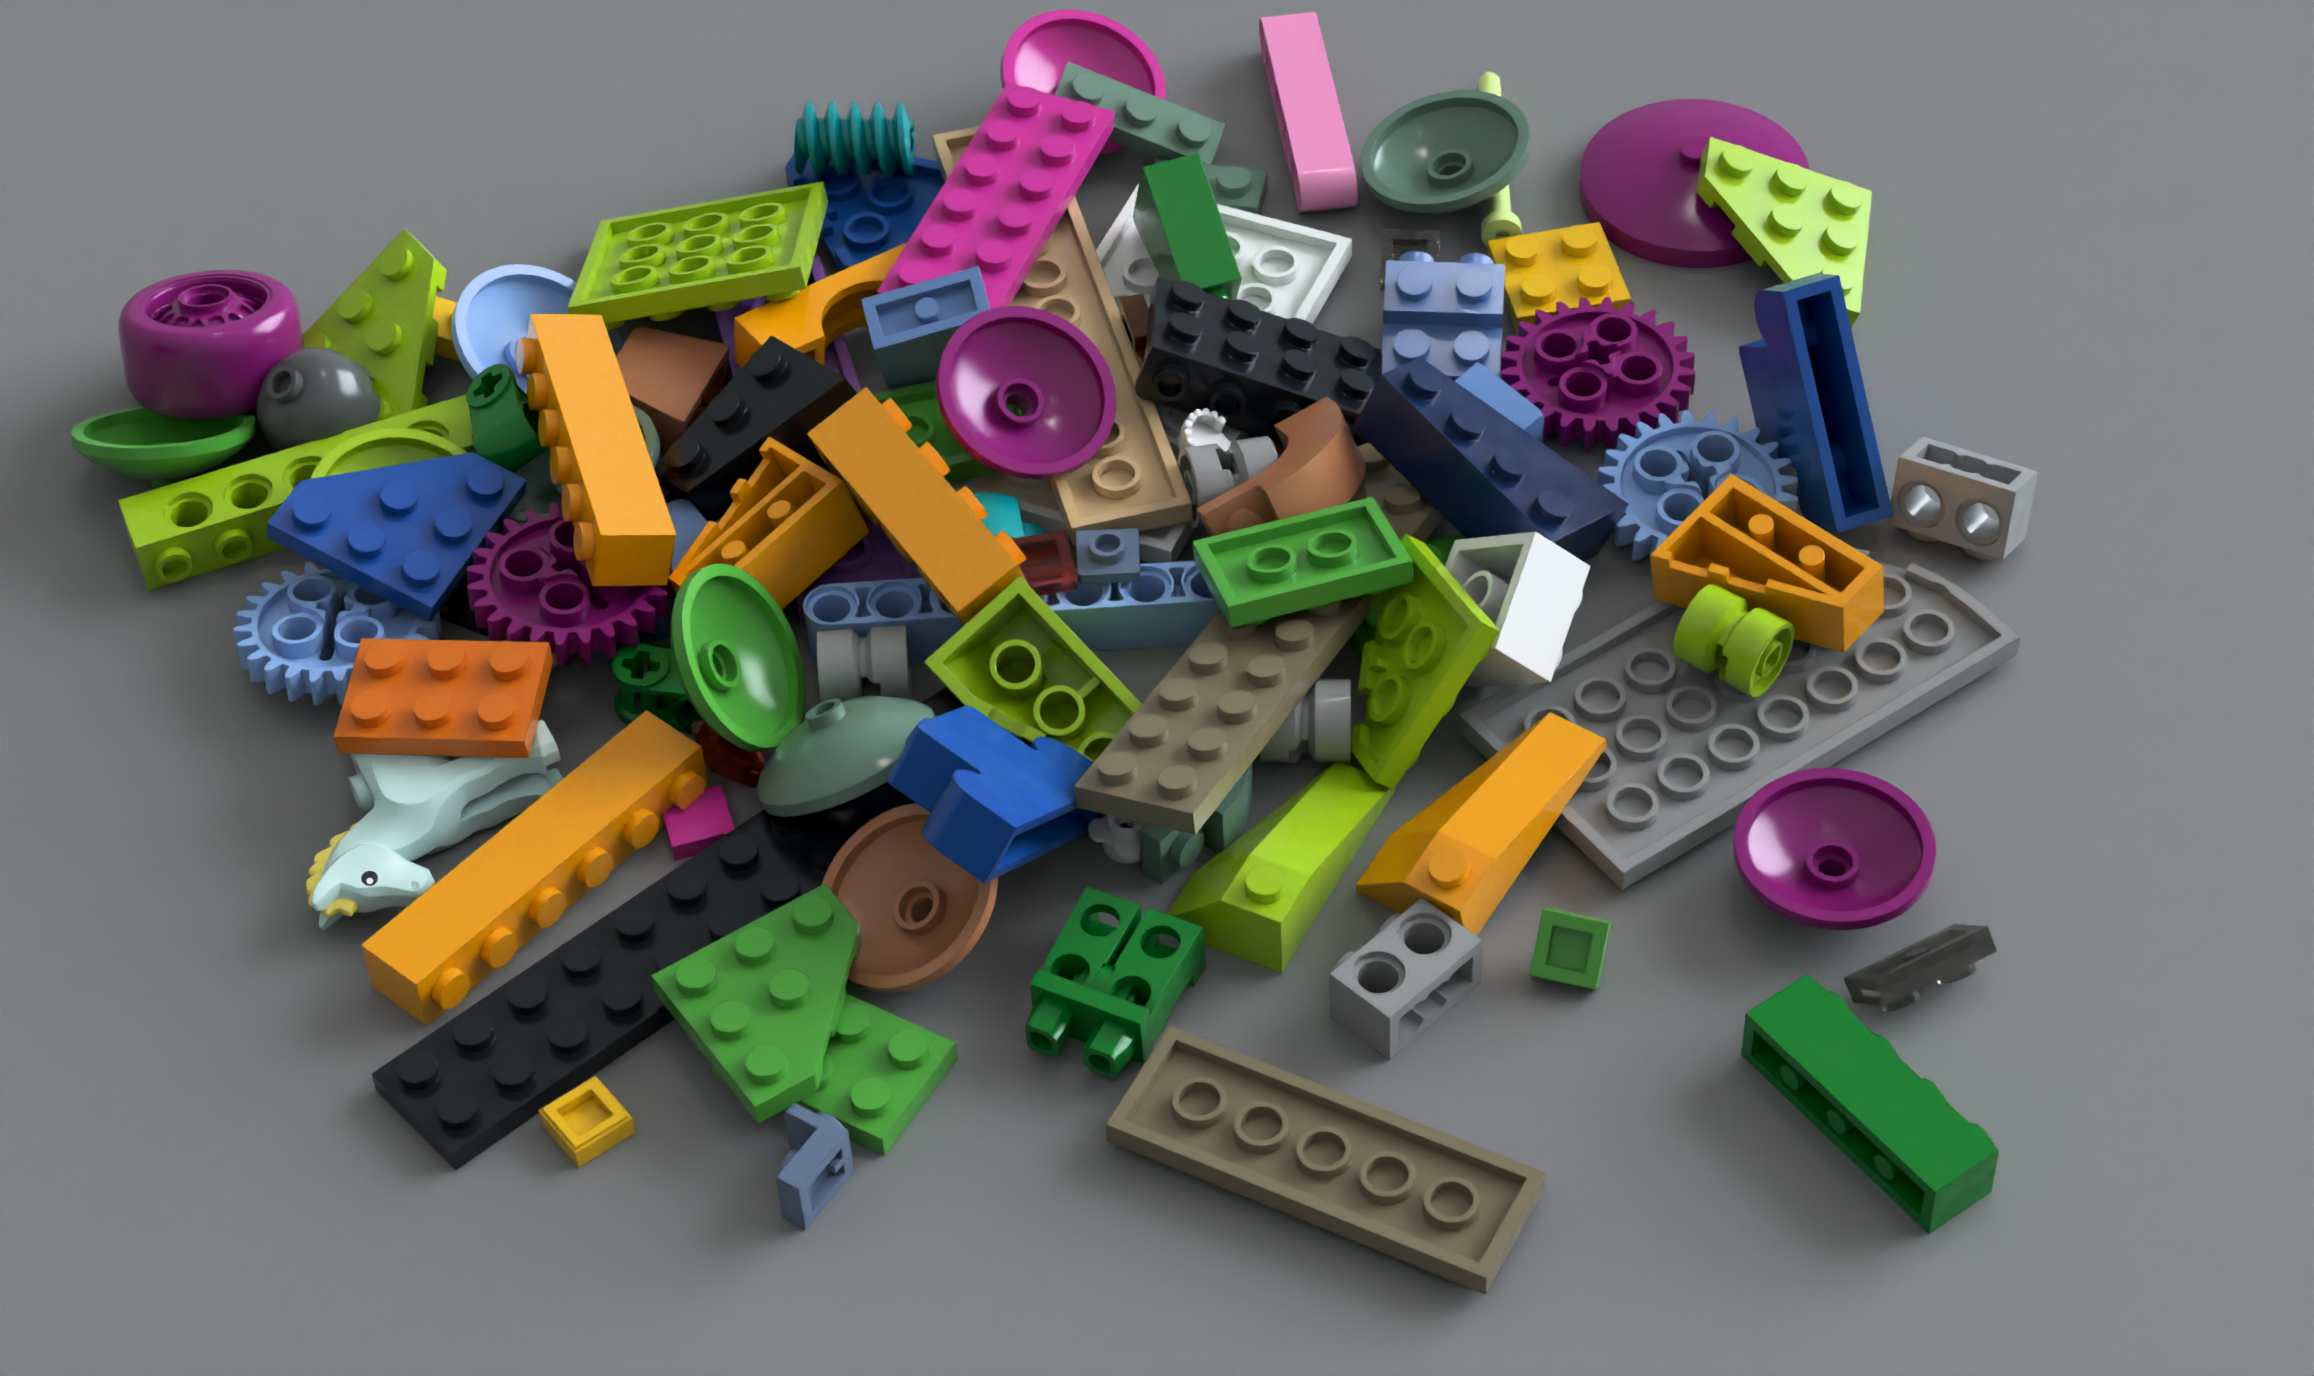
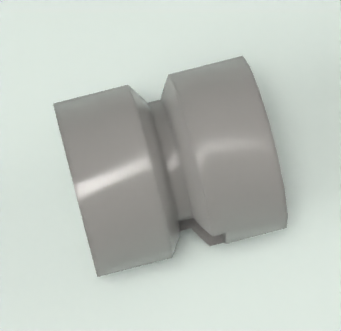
[1178,436,1278,528]
[817,625,912,702]
[1260,679,1351,763]

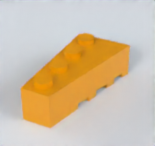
[807,387,1029,626]

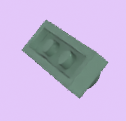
[1055,61,1225,164]

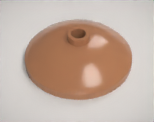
[821,803,998,993]

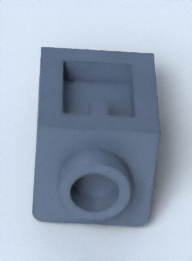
[1076,528,1140,584]
[776,1103,854,1230]

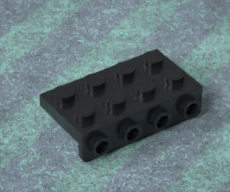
[1135,277,1382,447]

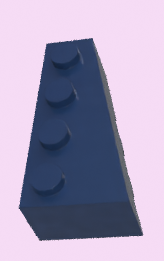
[1353,357,1629,562]

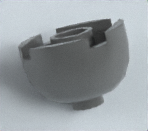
[256,348,380,452]

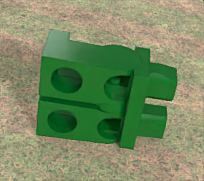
[1025,886,1206,1079]

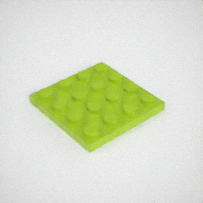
[567,181,829,331]

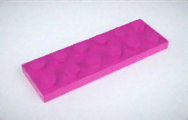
[877,82,1115,309]

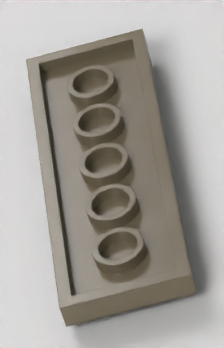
[1106,1025,1545,1295]

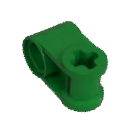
[466,364,549,472]
[612,644,717,736]

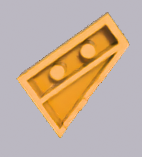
[668,436,869,610]
[1650,473,1884,653]

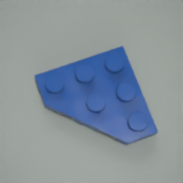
[785,154,944,272]
[266,452,527,622]

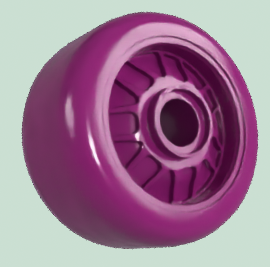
[118,270,304,420]

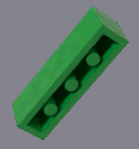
[1741,973,1999,1234]

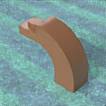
[1196,396,1366,537]

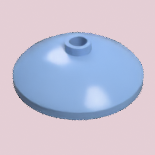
[451,264,623,394]

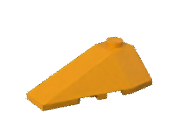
[1355,712,1607,936]

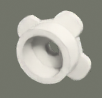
[1088,815,1145,864]

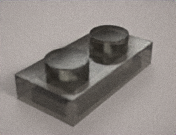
[1843,924,1997,1012]

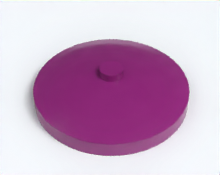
[1579,99,1810,268]

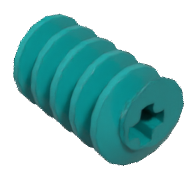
[794,102,916,176]

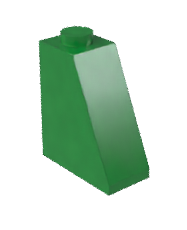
[1132,153,1242,301]

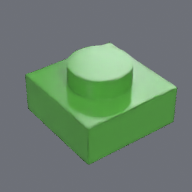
[1530,907,1612,990]

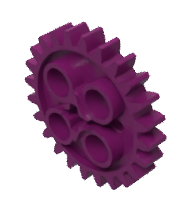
[1500,297,1696,452]
[467,502,674,666]

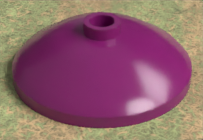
[935,306,1116,480]
[1733,768,1937,930]

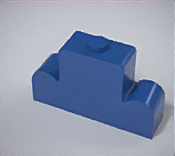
[1739,273,1893,533]
[887,706,1101,883]

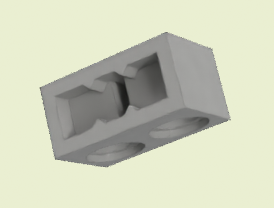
[1887,437,2038,560]
[1329,897,1482,1060]

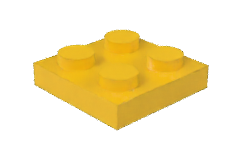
[1487,222,1631,335]

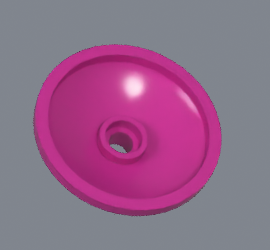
[1000,10,1166,154]

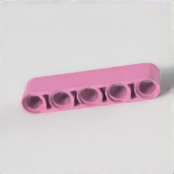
[1259,11,1358,213]

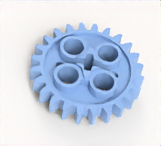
[1598,410,1798,561]
[233,562,442,705]

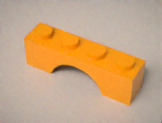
[734,242,907,369]

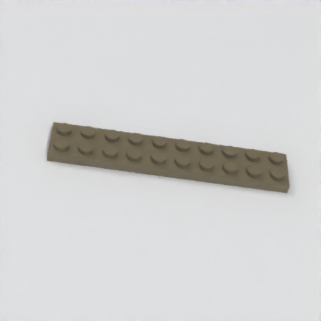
[1074,443,1444,835]

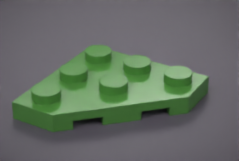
[651,883,862,1124]

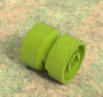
[1673,584,1795,698]

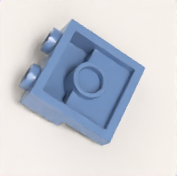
[1382,251,1505,381]

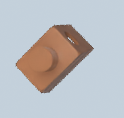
[615,327,730,454]

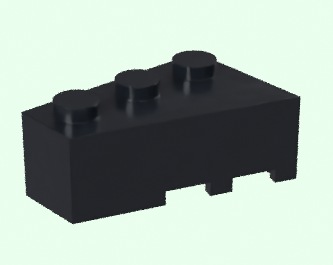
[654,335,857,522]

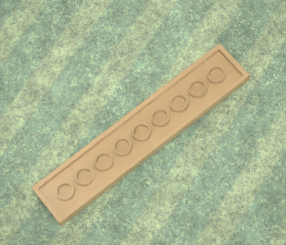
[932,126,1193,546]

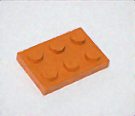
[333,638,554,758]

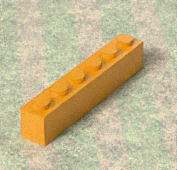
[516,314,676,586]
[361,710,709,1026]

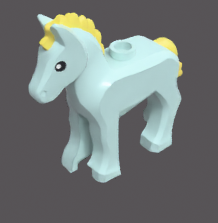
[305,719,563,930]

